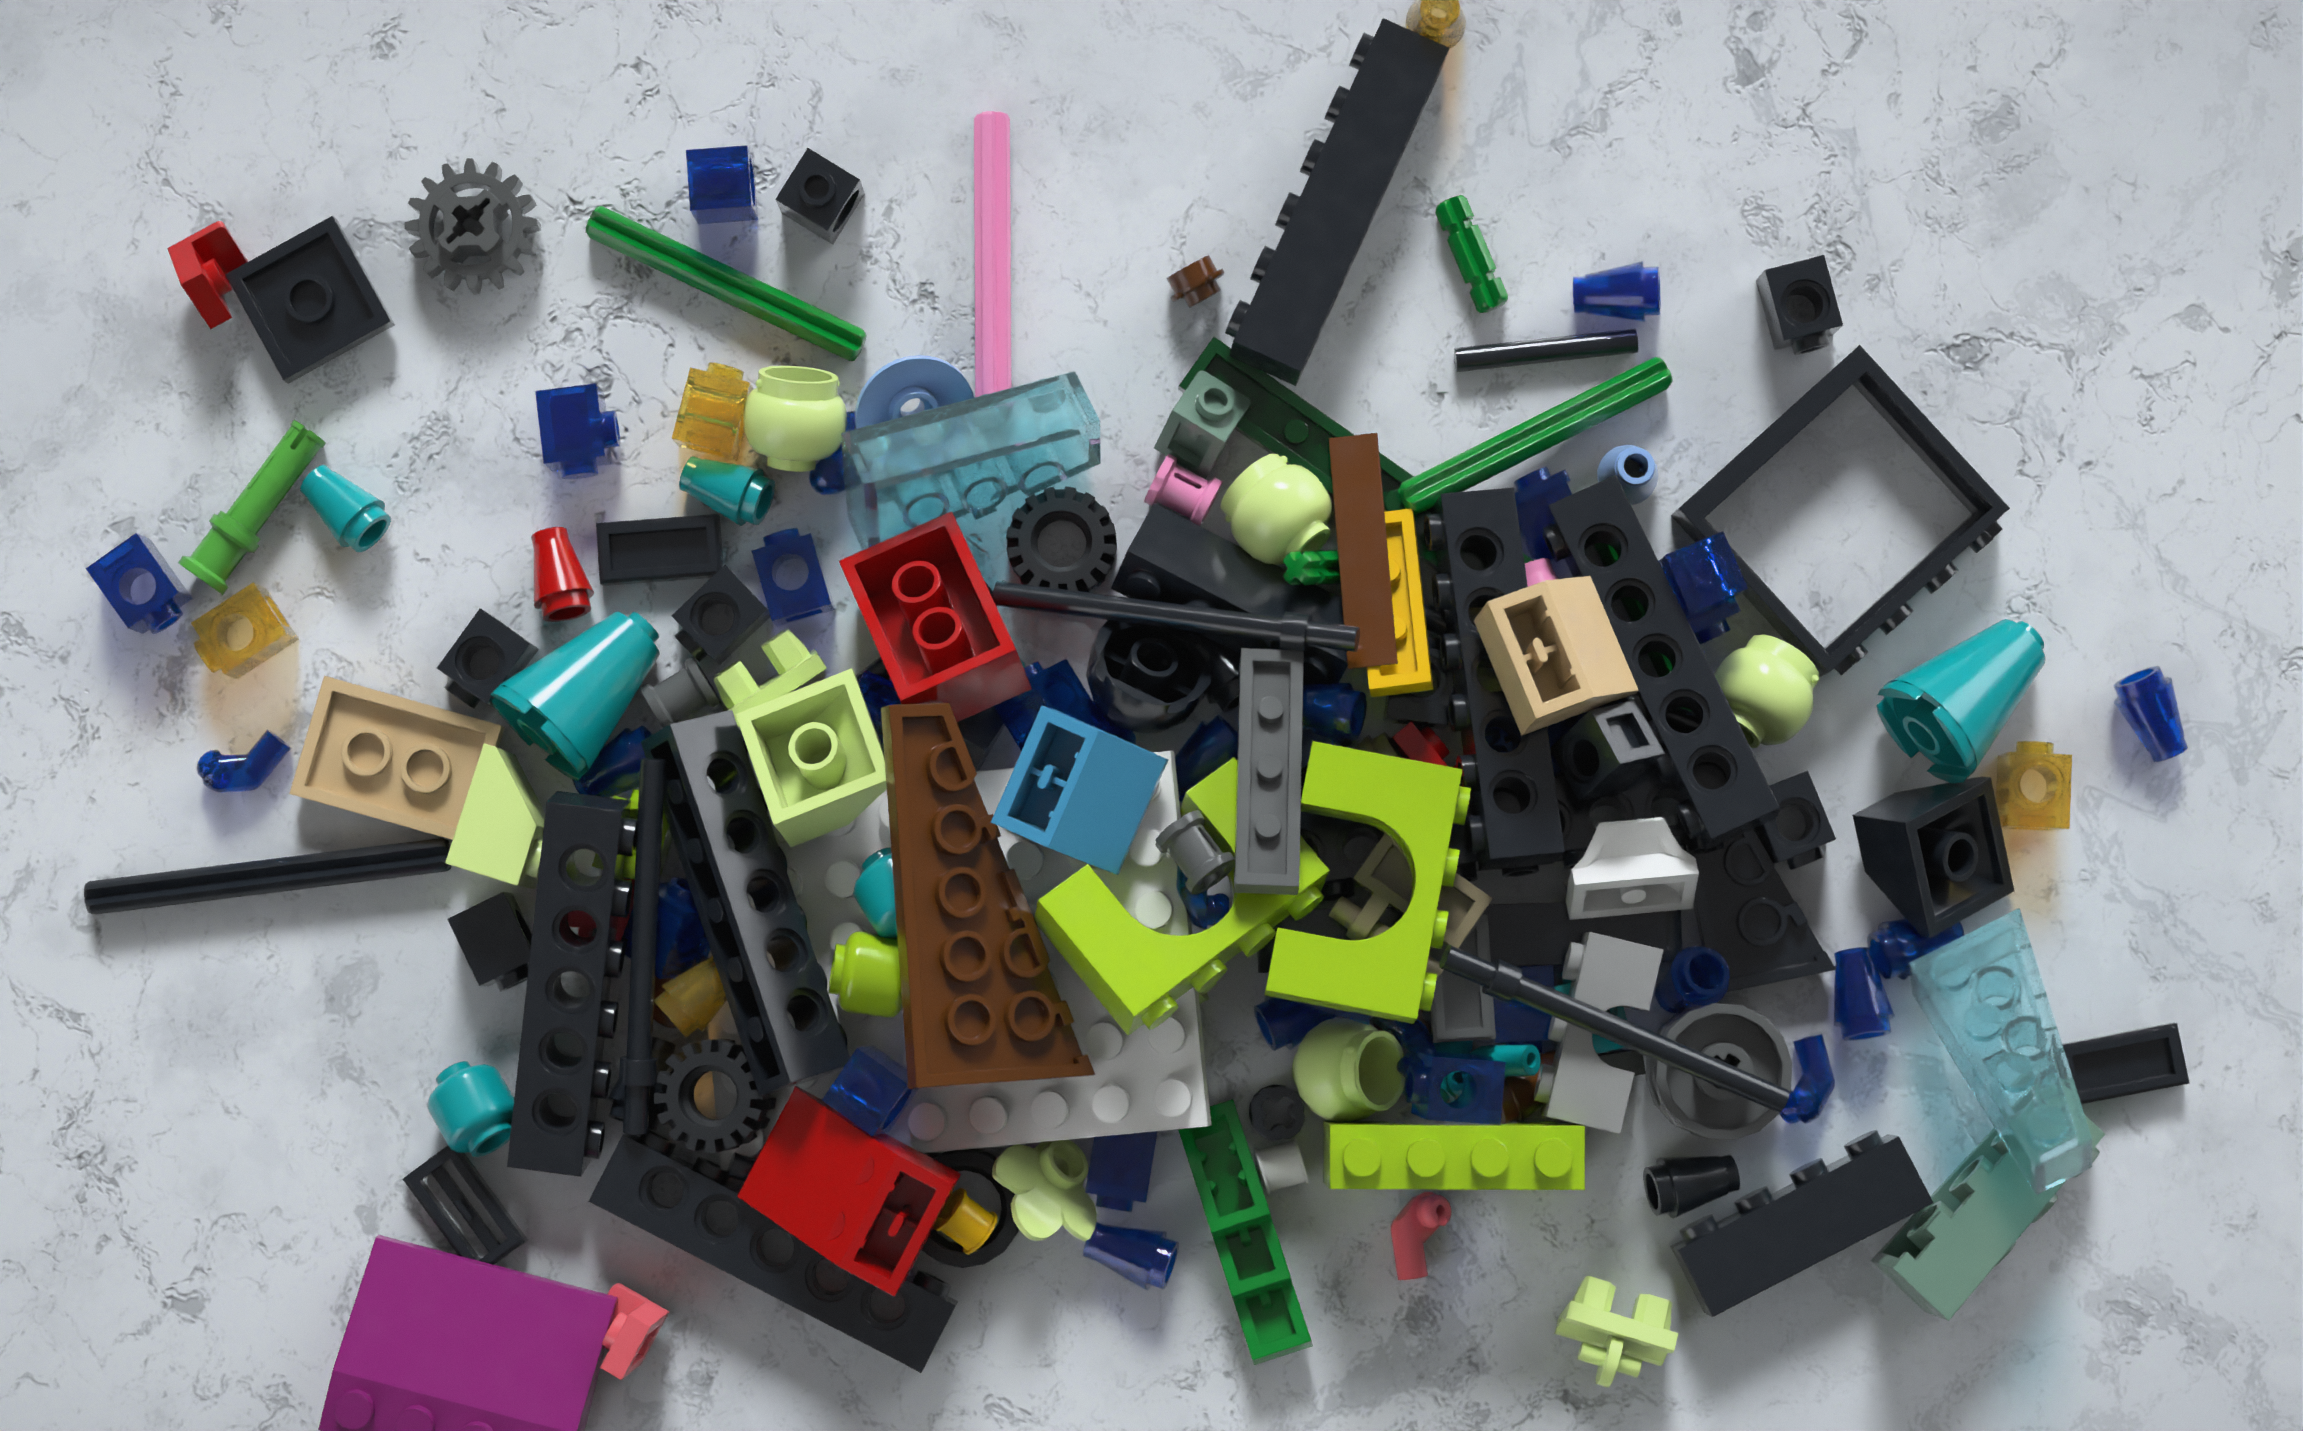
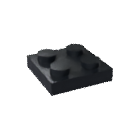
[225,216,395,384]

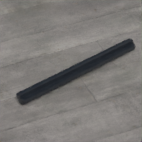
[84,838,452,914]

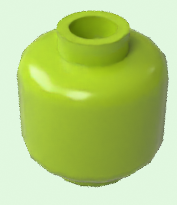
[828,931,902,1018]

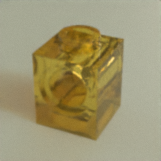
[672,362,754,461]
[191,582,299,679]
[1996,741,2072,831]

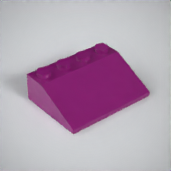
[318,1235,618,1431]

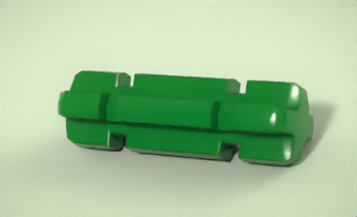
[1435,195,1508,313]
[1283,550,1341,585]

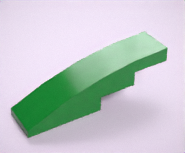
[1178,1099,1313,1365]

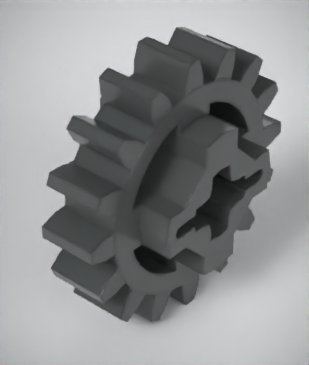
[404,158,541,294]

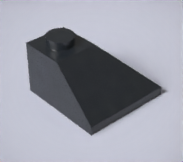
[1852,776,2015,938]

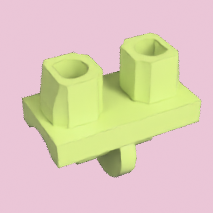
[713,628,827,727]
[1554,1276,1678,1388]

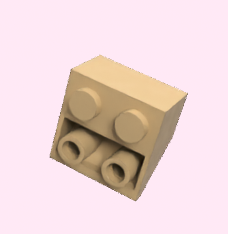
[1474,576,1639,735]

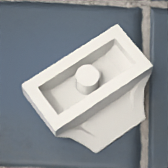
[1565,817,1699,920]

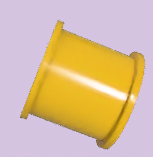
[933,1188,998,1254]

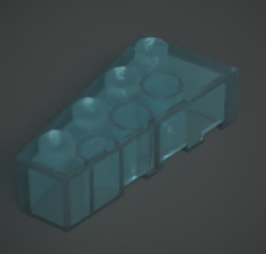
[841,371,1101,550]
[1909,908,2092,1195]

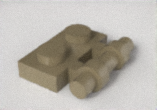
[1328,833,1493,981]

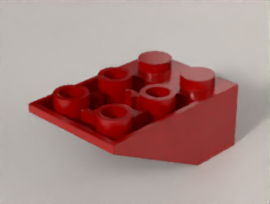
[737,1086,961,1297]

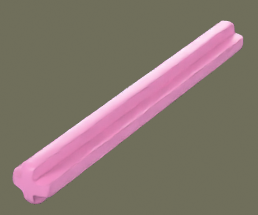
[974,111,1012,412]

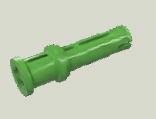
[178,420,326,595]

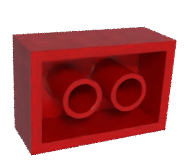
[839,511,1032,722]

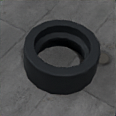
[922,1149,1019,1268]

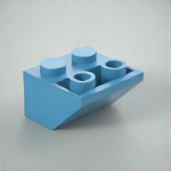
[991,705,1169,875]

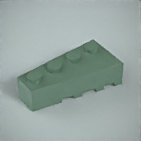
[1871,1081,2105,1321]

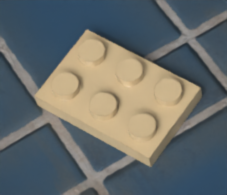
[289,676,505,840]

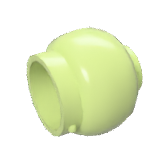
[743,366,847,472]
[1220,454,1332,565]
[1714,634,1819,748]
[1292,1018,1406,1122]

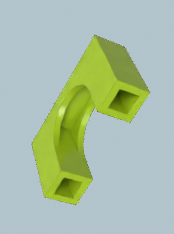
[1265,741,1471,1024]
[1034,757,1330,1036]
[1323,1121,1585,1190]

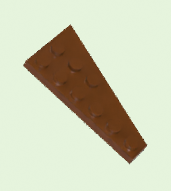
[881,703,1095,1089]

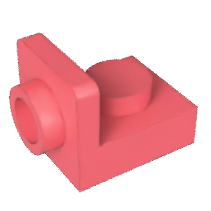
[600,1283,669,1380]

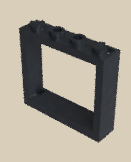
[1671,345,2010,677]

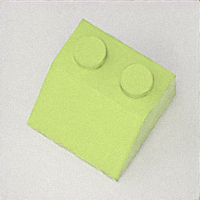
[735,668,887,847]
[445,743,545,889]

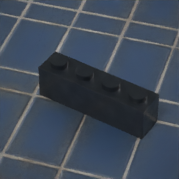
[1111,503,1348,700]
[1670,1130,1933,1317]

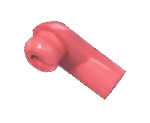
[1391,1192,1452,1280]

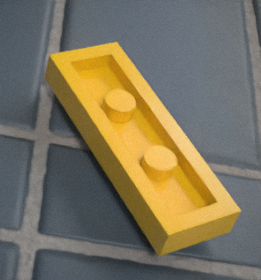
[1367,508,1433,697]

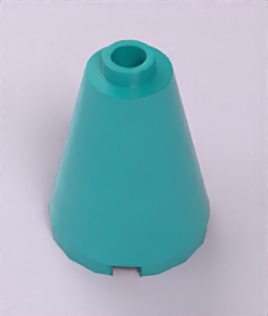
[491,612,660,781]
[1876,619,2045,784]

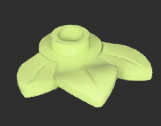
[992,1140,1097,1241]

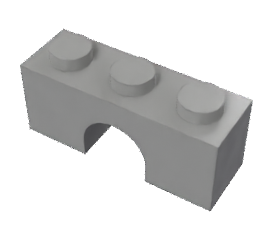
[1534,932,1663,1134]

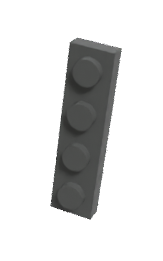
[1234,648,1304,895]

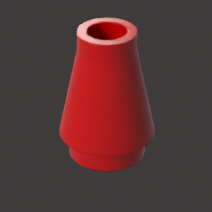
[531,527,594,622]

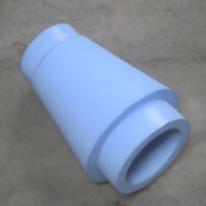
[1597,445,1658,505]

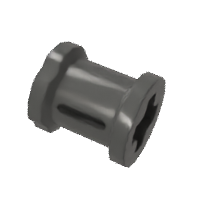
[640,656,721,728]
[1155,810,1235,895]

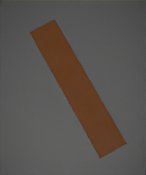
[1329,433,1398,669]

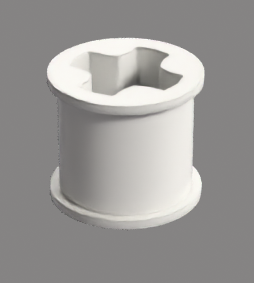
[1254,1136,1309,1196]

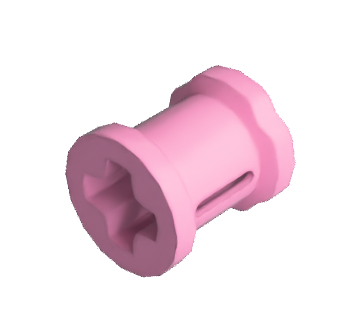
[1144,454,1223,526]

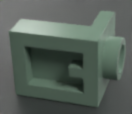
[1154,371,1251,479]

